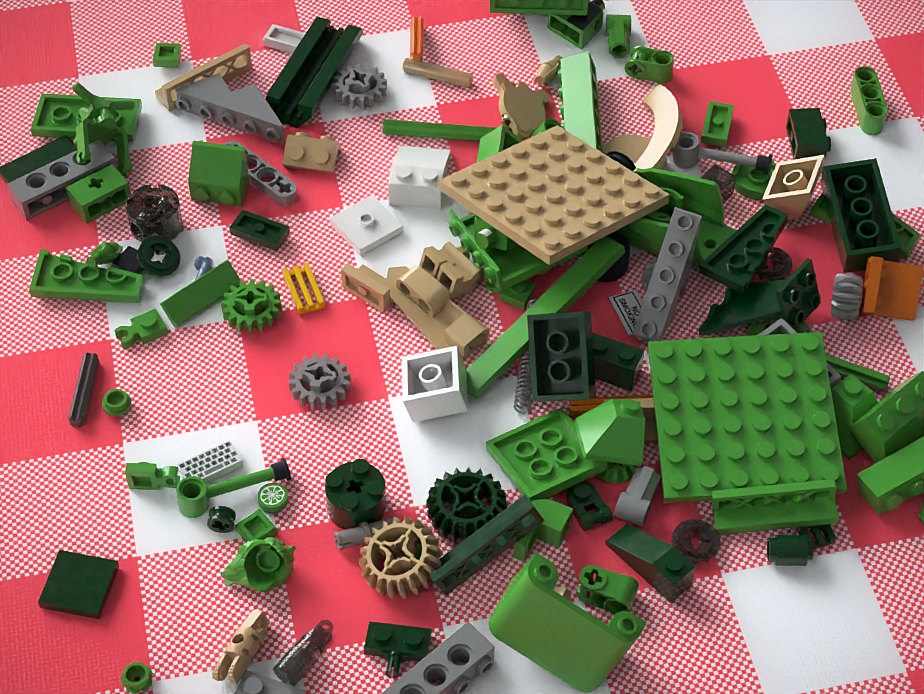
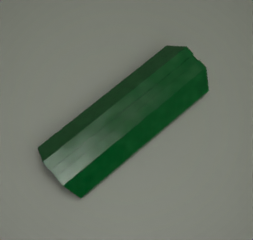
[266,16,363,128]

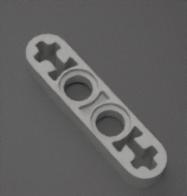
[224,141,298,206]

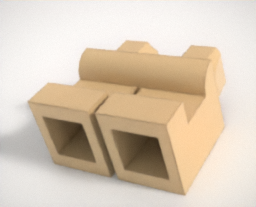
[419,241,485,300]

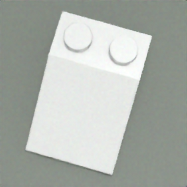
[388,145,451,210]

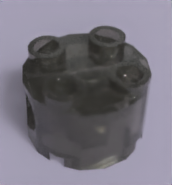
[126,184,184,242]

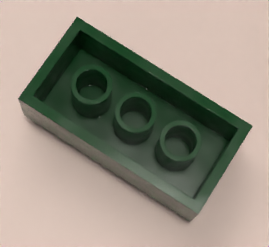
[821,158,902,273]

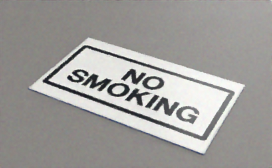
[608,290,643,335]

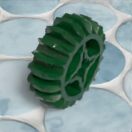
[426,466,508,542]

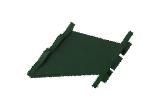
[698,258,821,336]

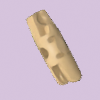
[211,609,270,684]

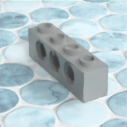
[7,139,118,221]
[381,621,495,694]

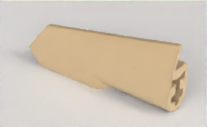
[385,265,490,359]

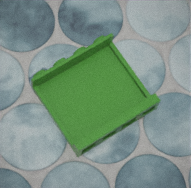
[448,209,588,291]

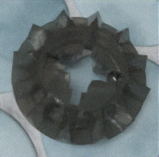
[756,247,793,281]
[671,519,720,565]

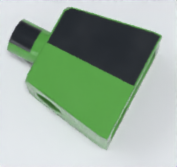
[547,0,605,50]

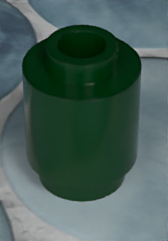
[767,535,813,566]

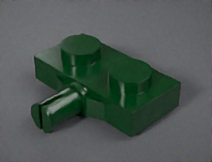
[364,621,432,678]

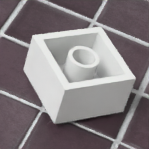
[402,346,468,422]

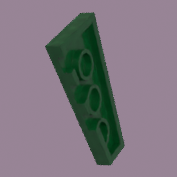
[699,204,788,295]

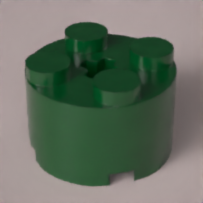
[325,459,387,529]

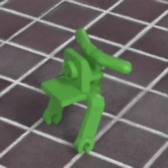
[72,83,136,176]

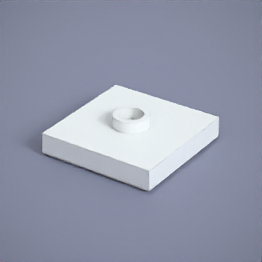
[329,194,404,256]

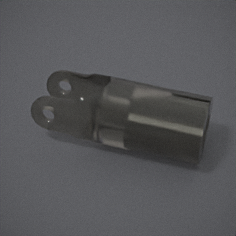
[273,620,334,686]

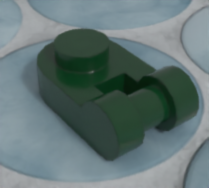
[567,481,613,532]

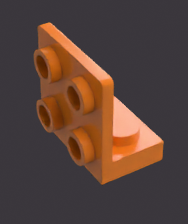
[859,256,923,321]

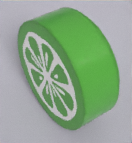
[257,483,288,513]

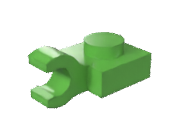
[485,278,536,310]

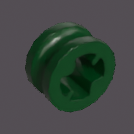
[207,506,236,533]

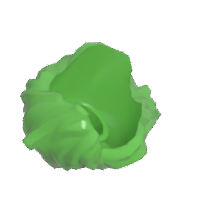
[220,537,296,592]

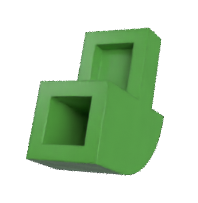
[513,499,573,562]

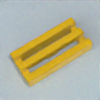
[282,263,325,315]

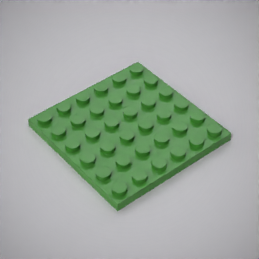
[648,332,847,503]

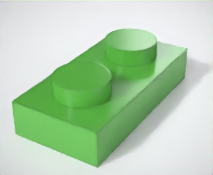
[701,101,734,147]

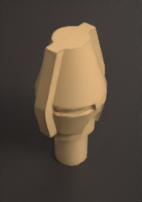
[533,55,562,85]

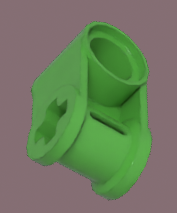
[624,46,674,84]
[576,565,639,614]

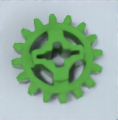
[221,279,282,334]

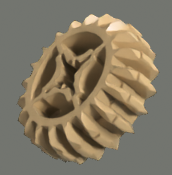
[358,517,442,599]

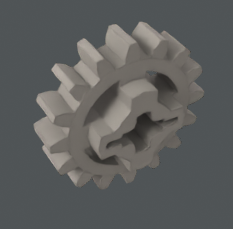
[333,63,387,110]
[288,353,351,410]

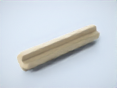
[402,58,473,88]

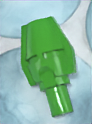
[86,242,123,267]

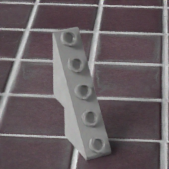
[175,73,285,144]
[632,207,702,342]

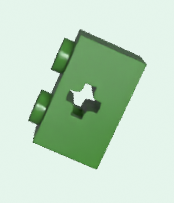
[66,164,132,224]

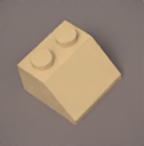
[762,155,826,220]

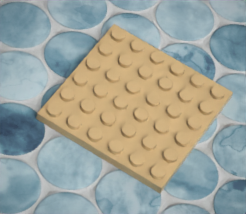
[438,125,670,265]

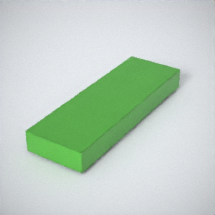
[159,260,241,327]

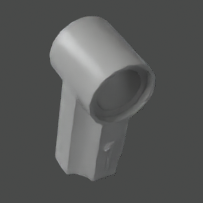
[614,466,661,527]

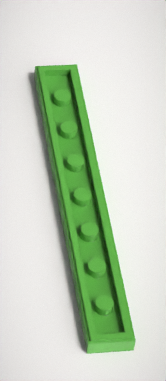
[466,236,625,399]

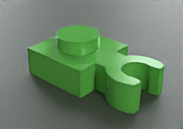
[114,308,168,349]
[125,461,180,490]

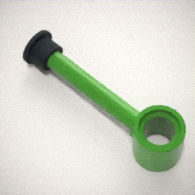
[176,457,291,518]

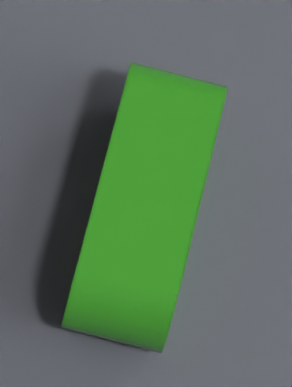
[850,66,888,135]

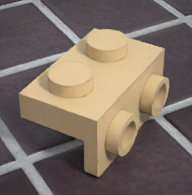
[282,132,342,174]

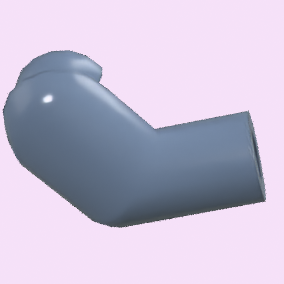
[194,256,214,280]

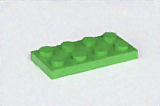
[30,93,142,142]

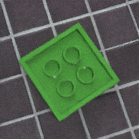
[485,408,607,501]

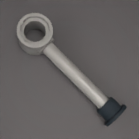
[673,132,772,175]

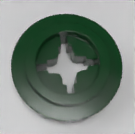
[136,236,181,278]

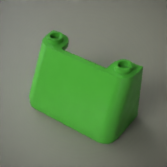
[488,552,647,693]

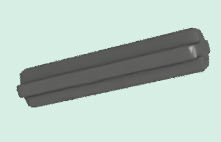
[68,352,99,427]

